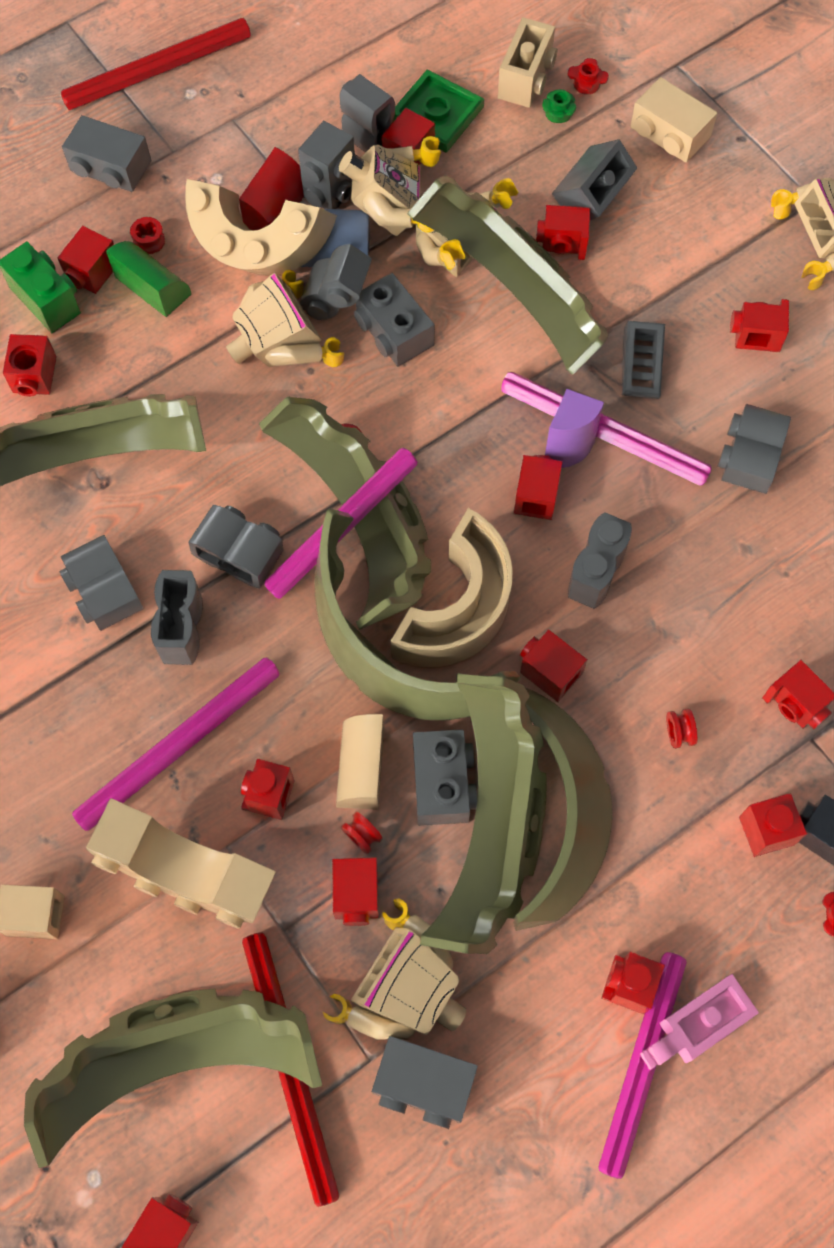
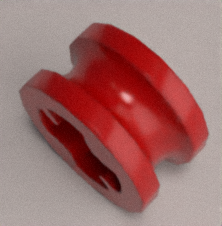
[130,217,165,254]
[666,708,698,749]
[341,811,383,854]

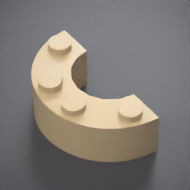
[185,179,337,276]
[391,508,512,667]
[86,798,276,929]

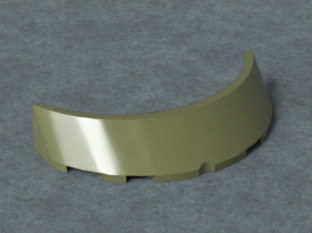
[407,175,609,375]
[0,394,206,486]
[259,397,431,630]
[315,509,521,721]
[456,673,612,931]
[420,674,547,954]
[24,989,322,1168]

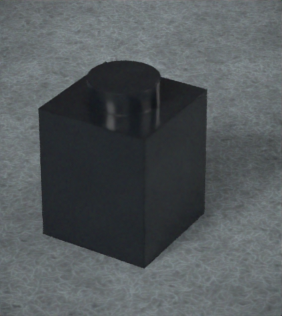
[799,794,834,866]

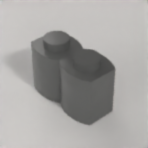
[339,74,395,153]
[300,244,372,320]
[717,404,791,494]
[188,504,284,589]
[568,512,632,609]
[59,535,144,631]
[151,570,203,665]

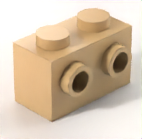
[498,17,558,108]
[630,77,718,163]

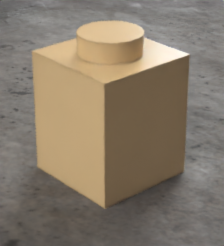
[0,885,64,939]

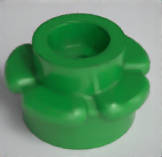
[542,89,576,123]

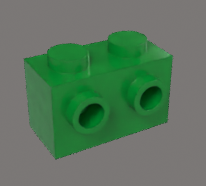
[0,241,81,334]

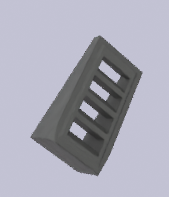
[622,321,665,399]

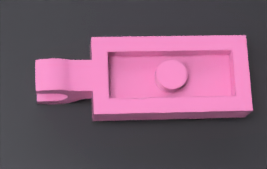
[640,974,759,1070]

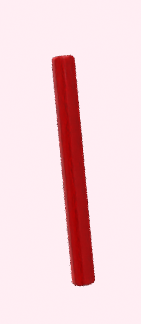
[61,18,251,110]
[242,932,339,1207]

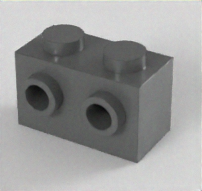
[62,115,152,192]
[298,120,355,209]
[552,139,637,220]
[354,273,435,367]
[413,730,477,826]
[371,1036,478,1129]

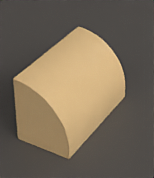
[336,714,384,810]

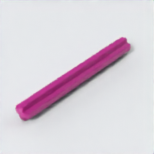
[264,447,418,599]
[598,952,687,1179]

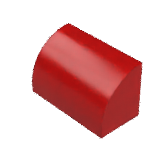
[239,147,304,231]

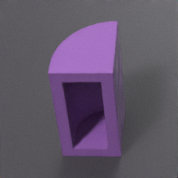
[545,389,604,468]

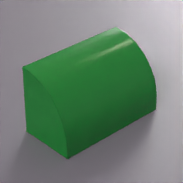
[106,241,192,317]

